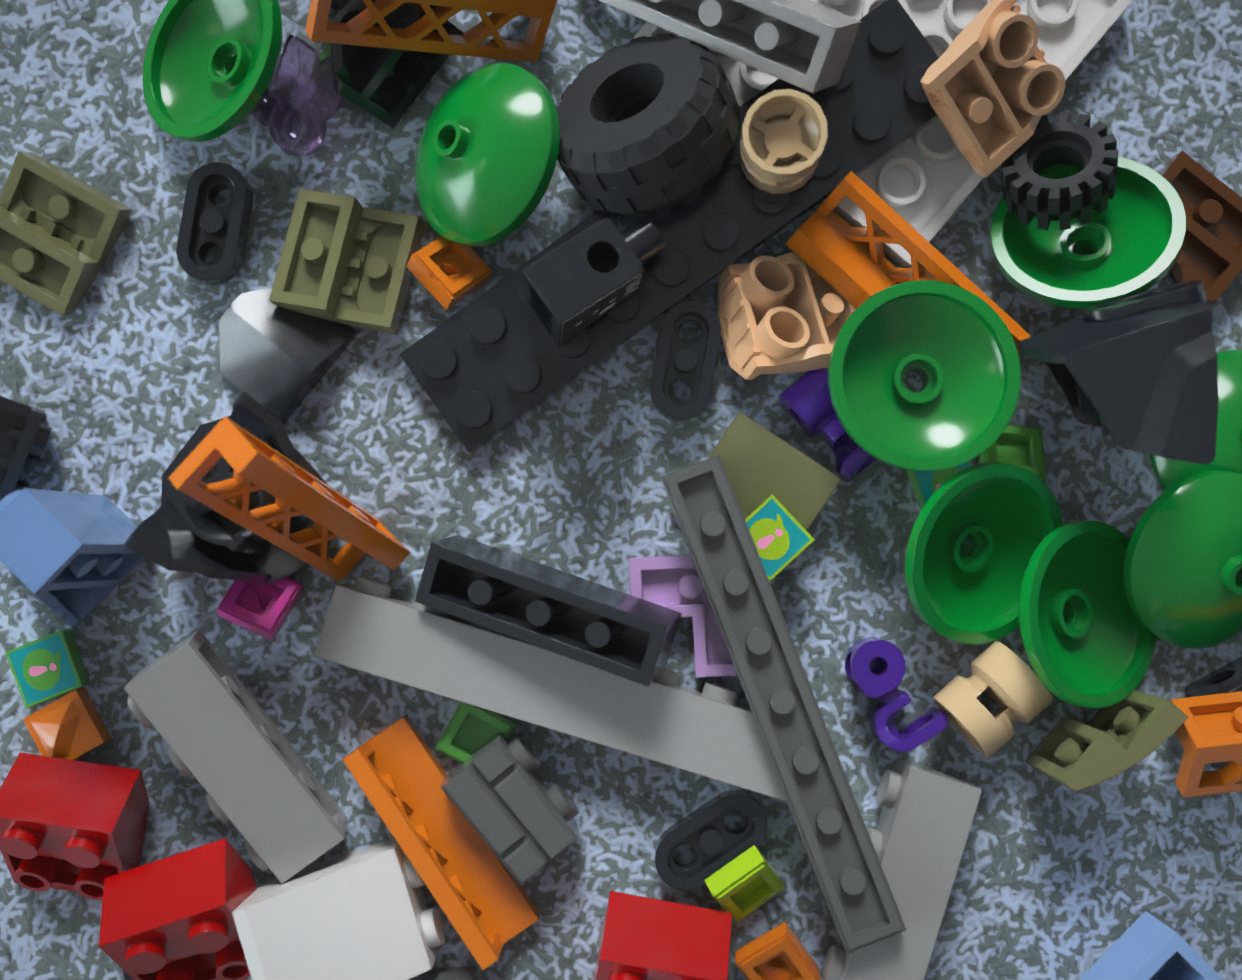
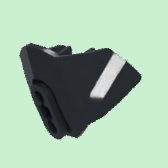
[1018,281,1224,465]
[124,390,331,584]

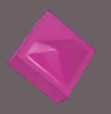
[217,577,303,642]

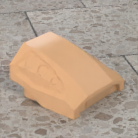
[920,0,1065,178]
[716,252,856,380]

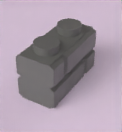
[441,732,579,883]

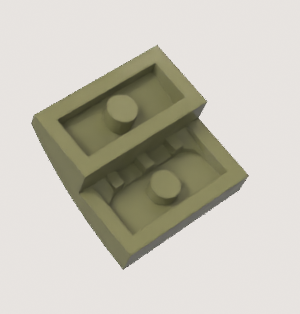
[0,151,132,316]
[269,189,425,335]
[671,411,841,531]
[1025,690,1189,791]

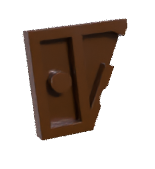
[1159,151,1242,301]

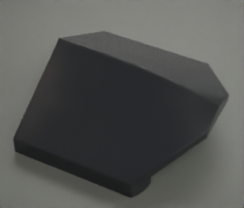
[331,0,464,128]
[219,287,358,424]

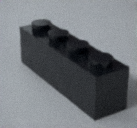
[414,535,682,687]

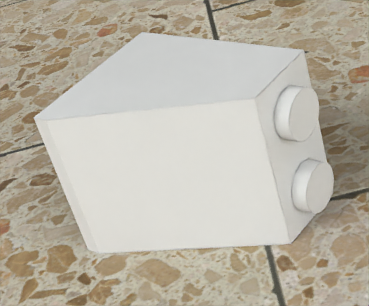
[232,838,445,980]

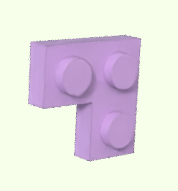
[628,555,737,678]

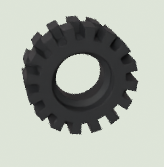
[1001,112,1119,230]

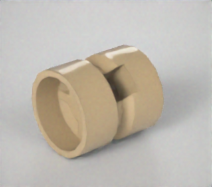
[739,89,828,194]
[932,641,1054,759]

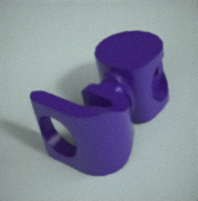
[778,368,876,483]
[845,637,948,752]

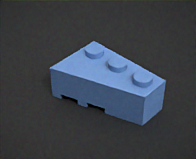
[0,488,144,630]

